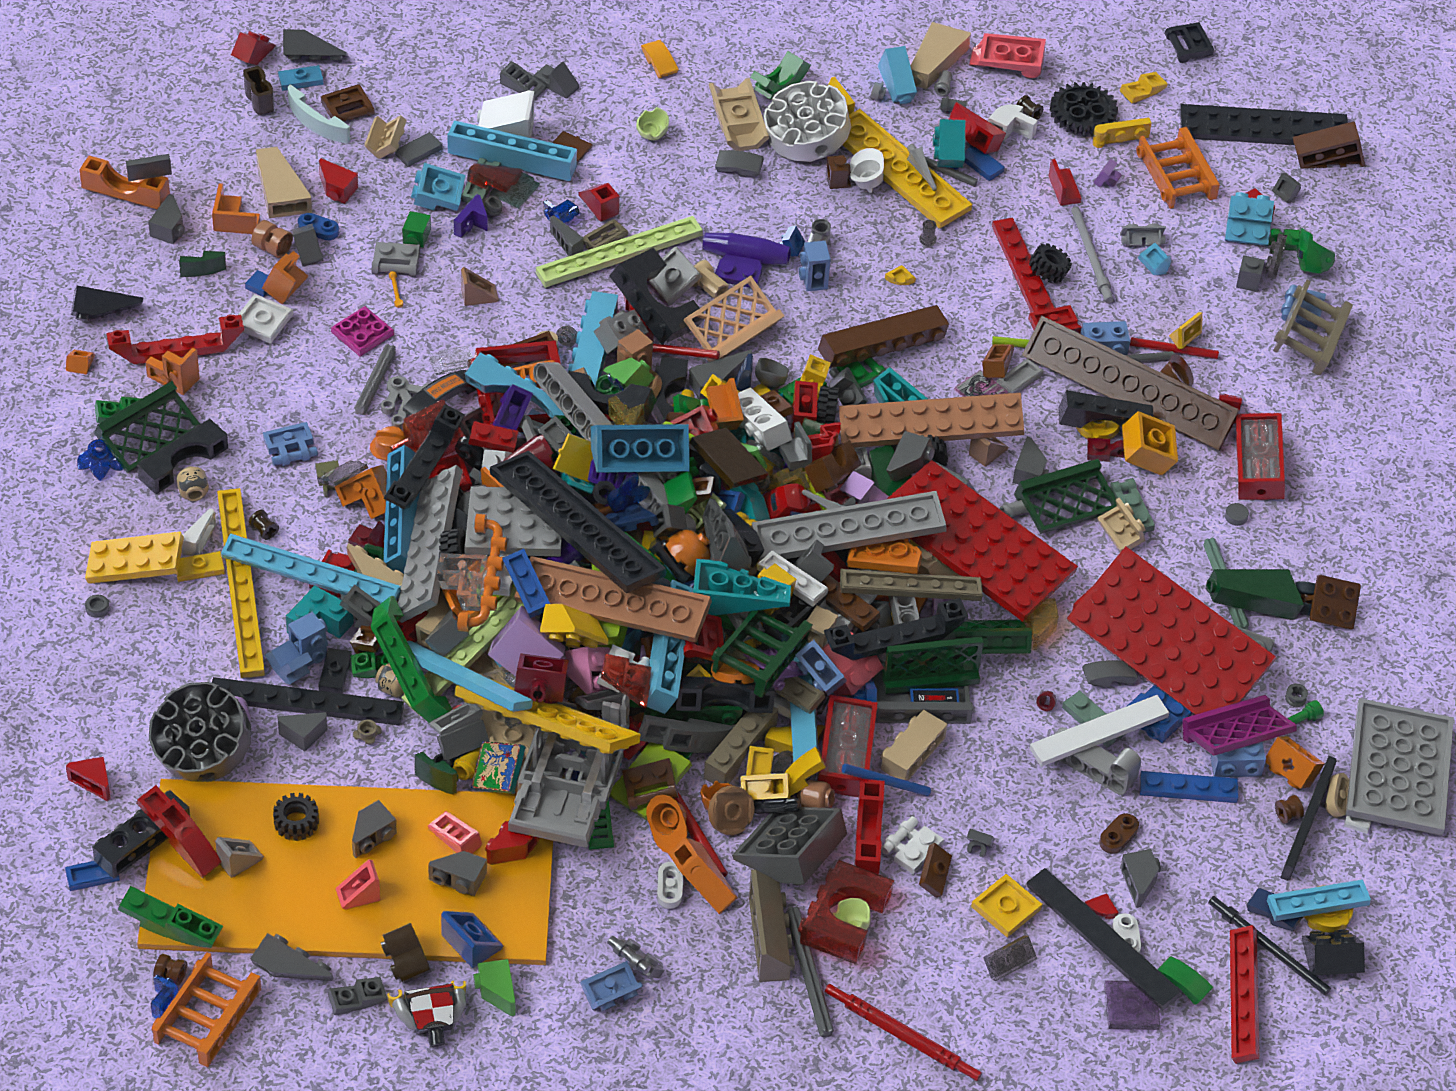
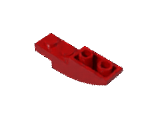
[136,785,222,878]

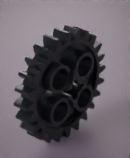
[1049,82,1118,136]

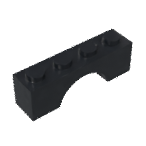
[648,357,688,425]
[568,370,657,421]
[1058,390,1154,428]
[137,419,228,494]
[674,676,775,713]

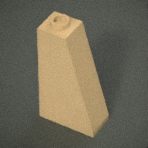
[910,22,971,89]
[256,147,312,218]

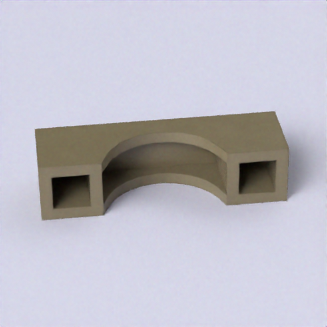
[704,707,778,784]

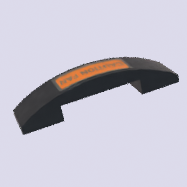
[403,370,477,423]

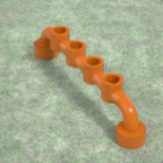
[457,514,507,632]

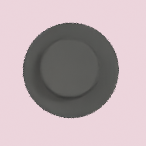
[482,196,502,216]

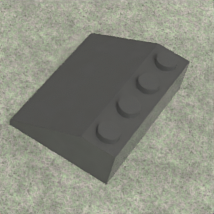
[732,807,847,886]

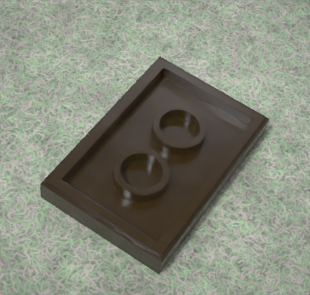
[690,427,768,489]

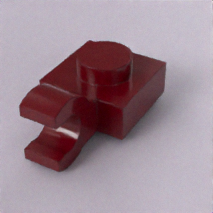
[1087,438,1125,462]

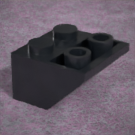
[1302,929,1365,975]

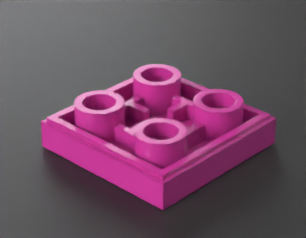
[331,306,394,357]

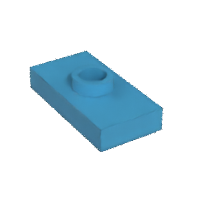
[278,65,324,91]

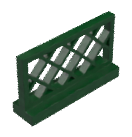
[94,381,200,474]
[1014,459,1117,534]
[938,619,1032,654]
[881,637,983,694]

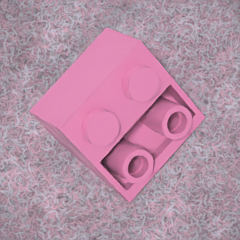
[565,647,622,694]

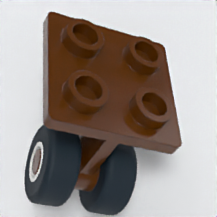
[1295,575,1361,630]

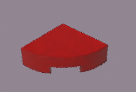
[1085,893,1119,919]

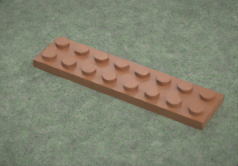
[839,393,1024,448]
[514,556,712,642]

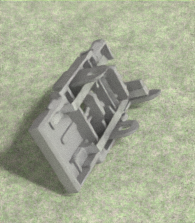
[508,695,630,848]

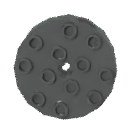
[149,682,251,782]

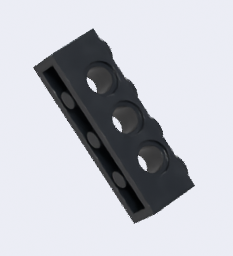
[92,790,190,879]

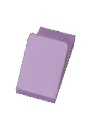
[839,471,889,504]

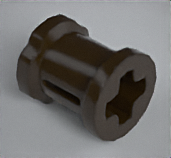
[1016,95,1044,120]
[249,510,279,540]

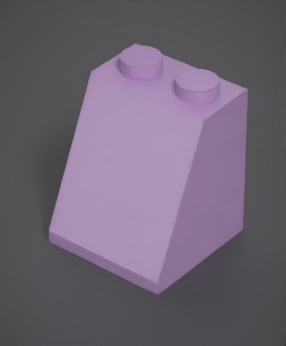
[488,606,566,676]

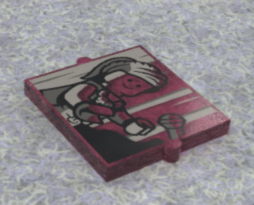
[954,370,1008,397]

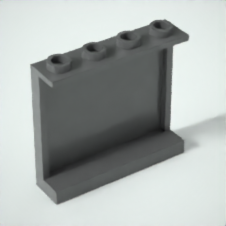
[872,641,973,724]

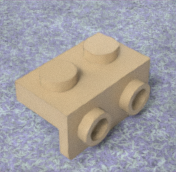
[364,115,407,159]
[1097,498,1146,552]

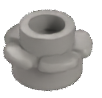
[870,82,887,102]

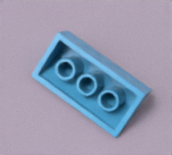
[591,424,689,472]

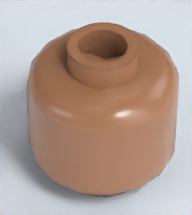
[797,780,835,808]

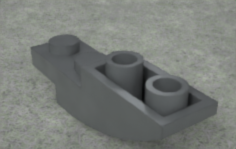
[638,715,734,753]

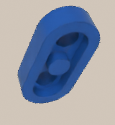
[298,213,339,241]

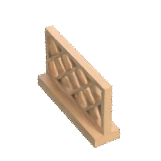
[684,276,784,362]

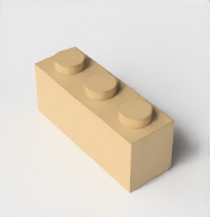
[880,710,947,781]

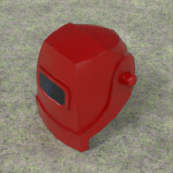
[763,483,811,519]

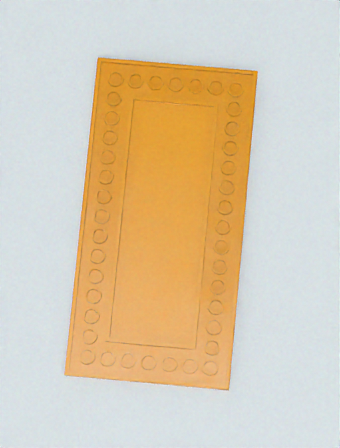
[137,779,553,965]

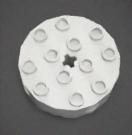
[764,81,851,162]

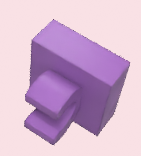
[1093,158,1122,187]

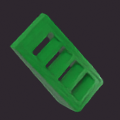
[589,799,614,850]

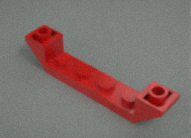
[106,314,244,364]

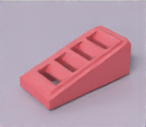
[428,811,482,854]

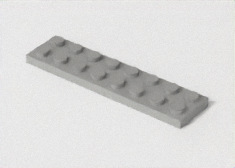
[398,465,462,623]
[752,491,946,560]

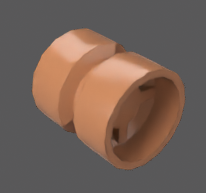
[251,220,293,258]

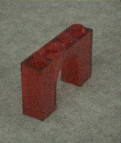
[798,860,895,964]

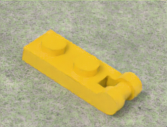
[1092,117,1152,148]

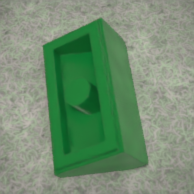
[664,471,697,515]

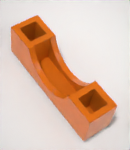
[79,155,170,209]

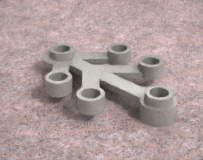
[381,376,446,440]

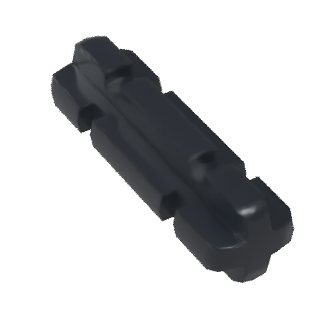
[754,798,800,814]

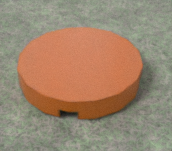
[711,659,759,684]

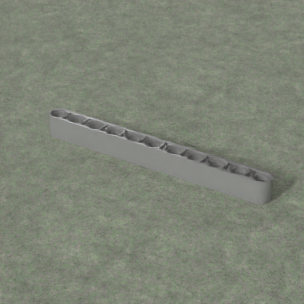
[533,362,696,538]

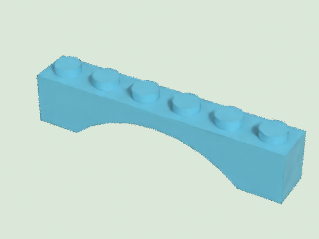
[465,352,585,439]

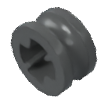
[1285,683,1308,707]

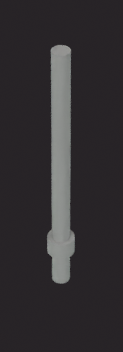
[1071,206,1113,303]

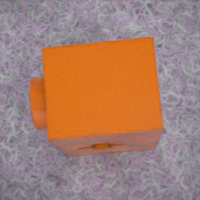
[1265,736,1325,789]

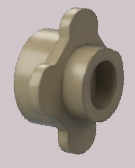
[353,720,382,745]

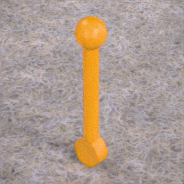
[389,271,403,308]

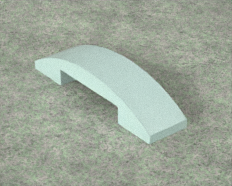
[287,85,350,143]

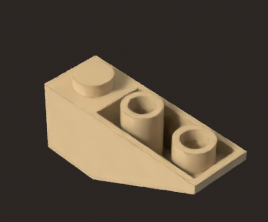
[347,543,404,603]

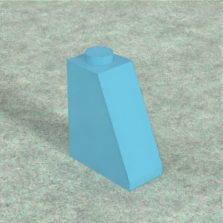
[878,46,917,104]

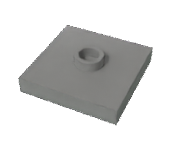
[649,246,702,305]

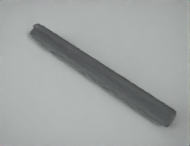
[786,906,834,1037]

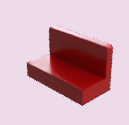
[1048,159,1081,206]

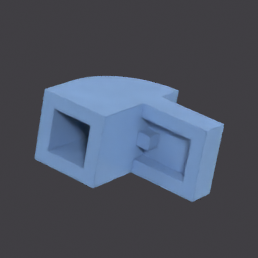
[265,639,312,684]

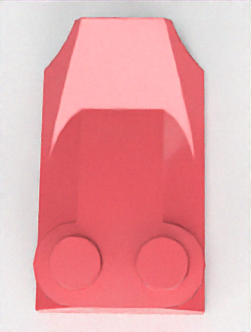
[969,33,1046,78]

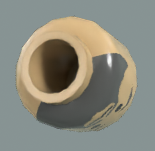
[177,466,209,501]
[375,663,404,698]

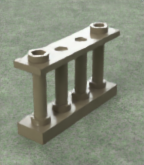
[1273,279,1353,375]

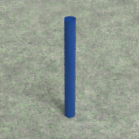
[842,763,931,796]

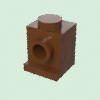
[826,155,851,189]

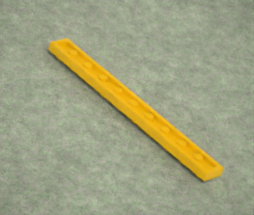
[217,488,265,678]

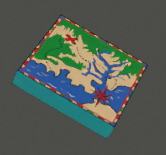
[471,741,526,794]

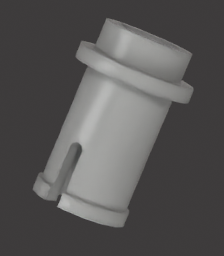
[934,70,952,96]
[1000,500,1028,518]

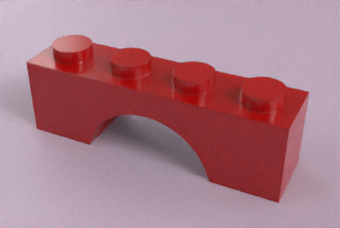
[854,779,885,879]

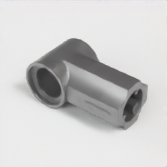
[808,219,831,245]

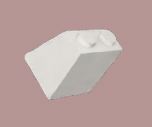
[475,91,534,138]

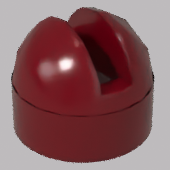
[1036,691,1057,711]

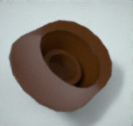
[1160,354,1194,387]

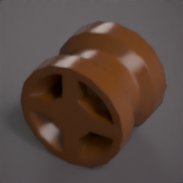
[1275,795,1304,824]

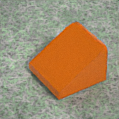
[66,349,95,375]

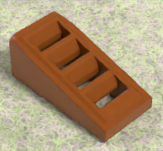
[982,344,1014,378]

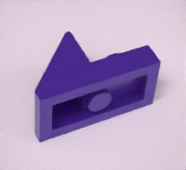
[453,194,488,238]
[492,384,533,430]

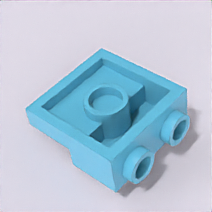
[411,163,466,211]
[1225,192,1274,246]

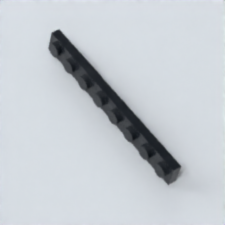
[212,677,404,726]

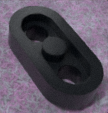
[455,437,484,471]

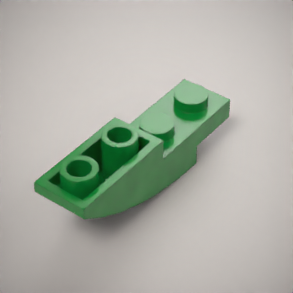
[118,886,223,948]

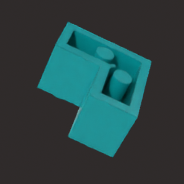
[932,119,966,168]
[286,585,354,639]

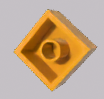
[1122,411,1178,475]

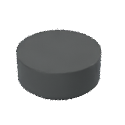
[1225,503,1249,526]
[85,595,109,618]

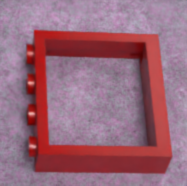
[471,340,561,433]

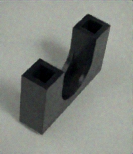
[609,248,704,345]

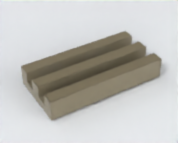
[583,219,628,250]

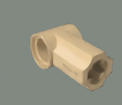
[693,259,729,299]

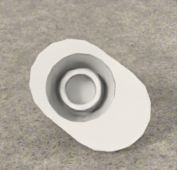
[850,148,884,193]

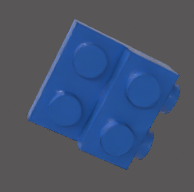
[1126,685,1192,743]

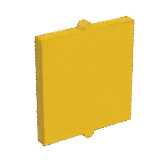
[553,433,593,482]

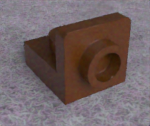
[350,625,380,654]

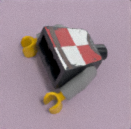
[387,981,466,1047]

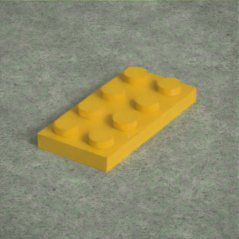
[85,531,184,584]

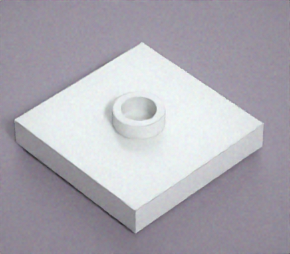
[238,294,293,343]

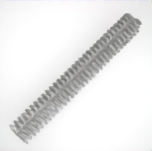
[354,344,396,415]

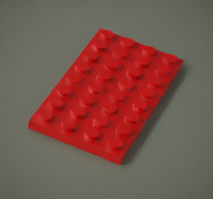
[887,460,1078,622]
[1067,546,1276,715]

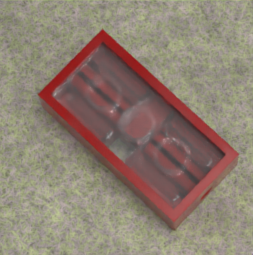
[1236,413,1285,500]
[817,695,878,797]

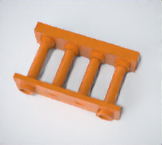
[1136,127,1220,209]
[151,952,261,1067]

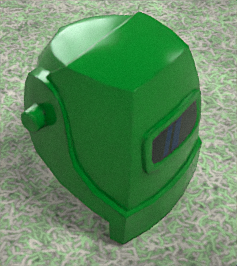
[1297,227,1335,274]

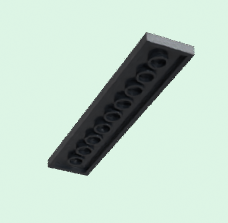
[490,451,666,594]

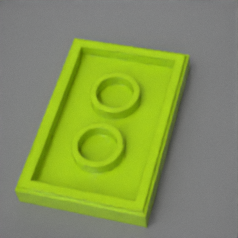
[610,742,692,821]

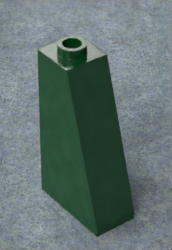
[869,445,912,496]
[1206,569,1304,620]

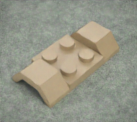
[709,78,769,151]

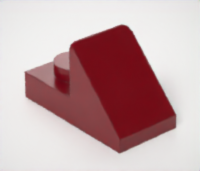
[348,521,385,548]

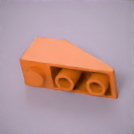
[668,837,738,914]

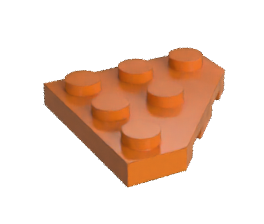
[847,538,922,574]

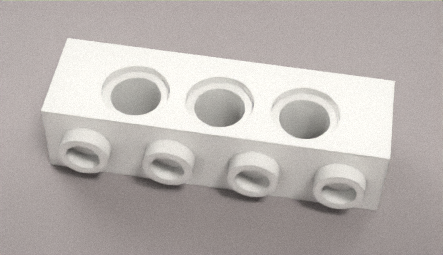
[738,387,792,451]

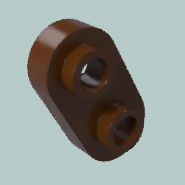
[1099,813,1139,854]

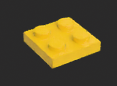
[971,874,1043,938]

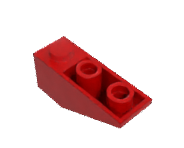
[949,102,1006,154]

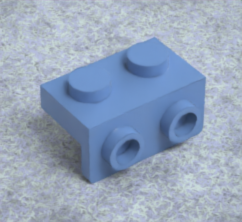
[580,961,643,1011]

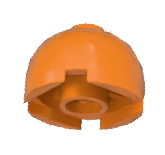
[665,529,711,577]

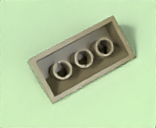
[749,870,795,982]

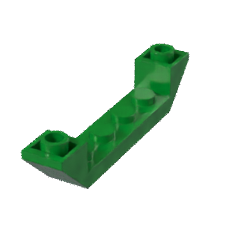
[371,596,453,723]

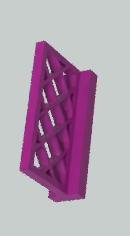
[1183,695,1297,756]

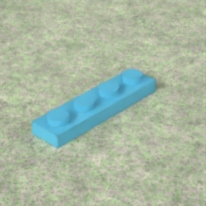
[1267,880,1371,921]

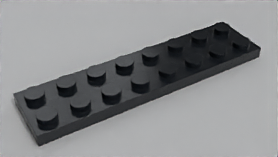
[1179,104,1348,145]

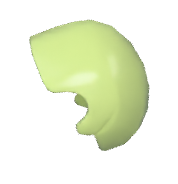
[636,107,669,141]
[833,898,871,936]

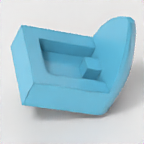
[1138,243,1171,275]

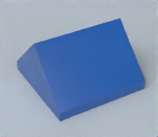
[441,911,504,969]

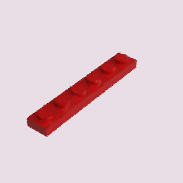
[992,217,1054,313]
[1230,925,1260,1064]

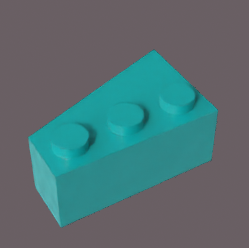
[873,367,928,403]

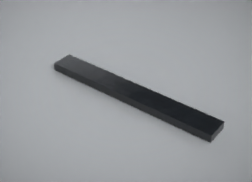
[1027,868,1182,1011]

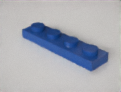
[1140,771,1238,803]

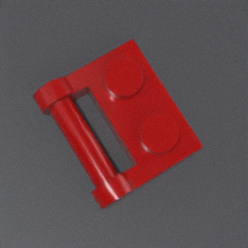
[683,614,724,662]

